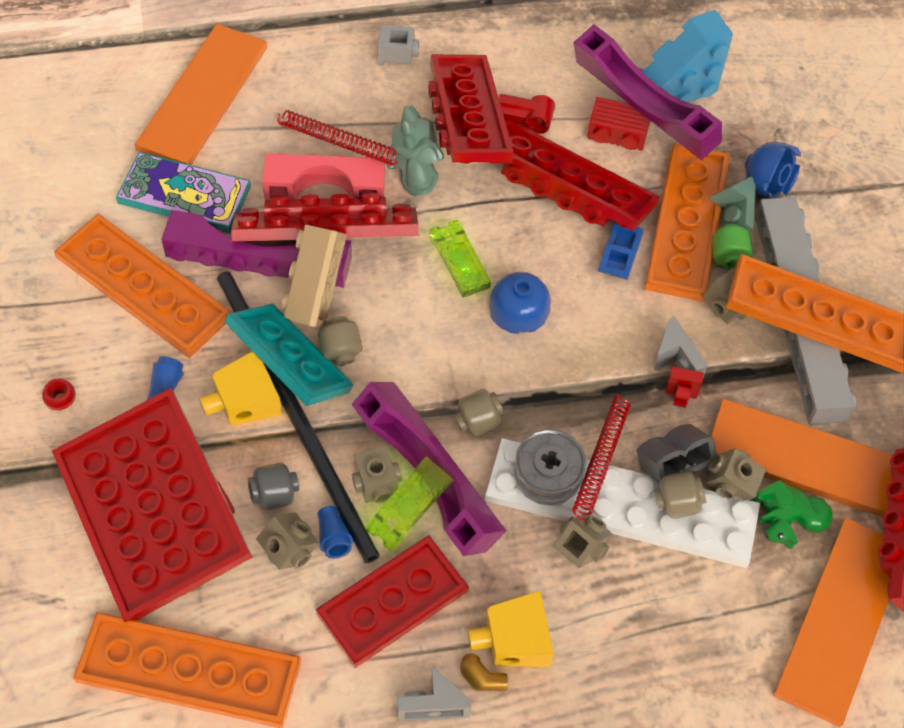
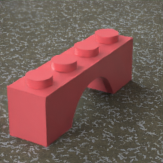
[262,153,385,200]

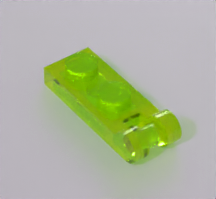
[429,220,491,298]
[366,456,453,552]

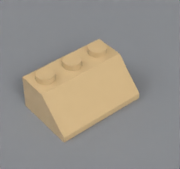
[282,225,347,327]

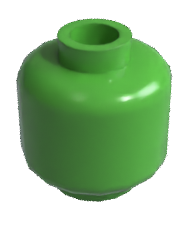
[712,224,753,270]

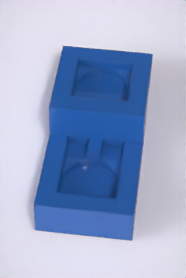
[598,222,644,280]

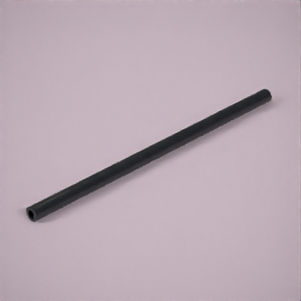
[217,271,380,564]

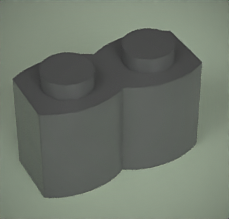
[636,424,717,483]

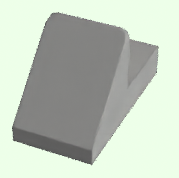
[654,317,708,378]
[397,668,471,722]

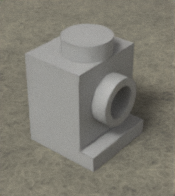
[378,25,419,65]

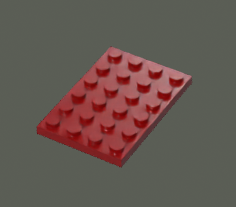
[52,388,253,623]

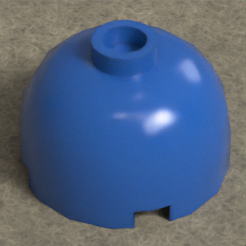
[745,141,801,199]
[489,272,551,334]

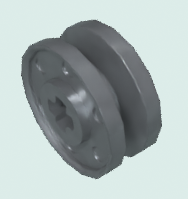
[514,429,586,506]

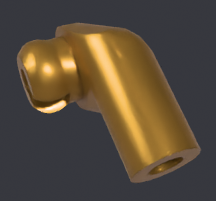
[460,653,508,691]

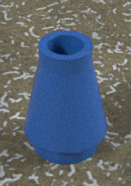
[147,356,184,400]
[317,506,353,558]

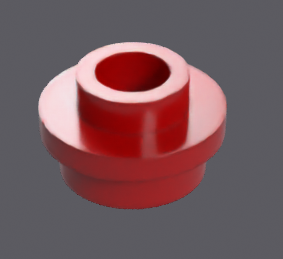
[42,379,76,410]

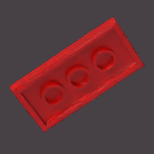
[315,535,469,668]

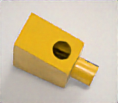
[199,351,282,425]
[468,591,554,667]

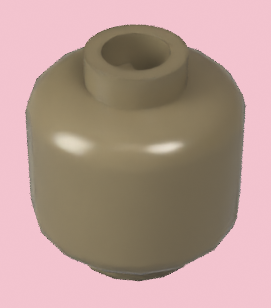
[318,316,363,366]
[455,389,505,437]
[654,471,707,519]

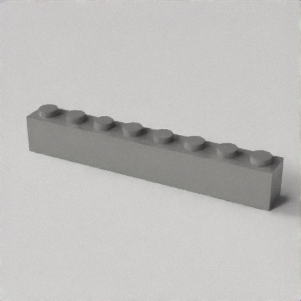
[755,197,856,425]

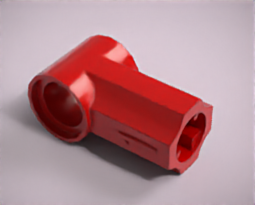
[499,94,556,134]

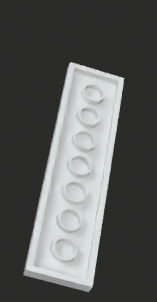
[485,438,760,568]

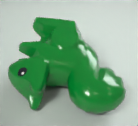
[750,480,833,549]

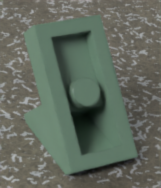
[709,176,756,231]

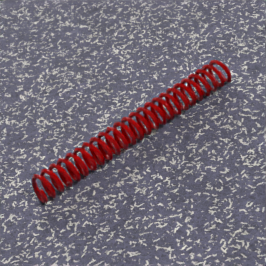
[277,110,399,166]
[572,394,631,520]

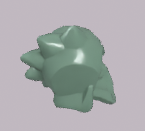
[387,106,444,197]

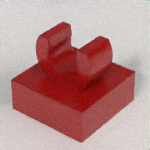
[665,366,704,408]

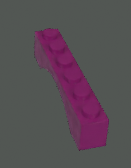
[573,24,722,160]
[161,210,352,288]
[352,382,507,556]

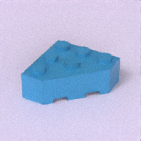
[639,10,733,103]

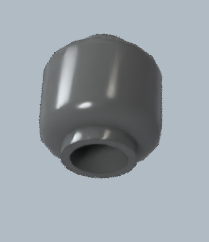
[248,463,299,510]

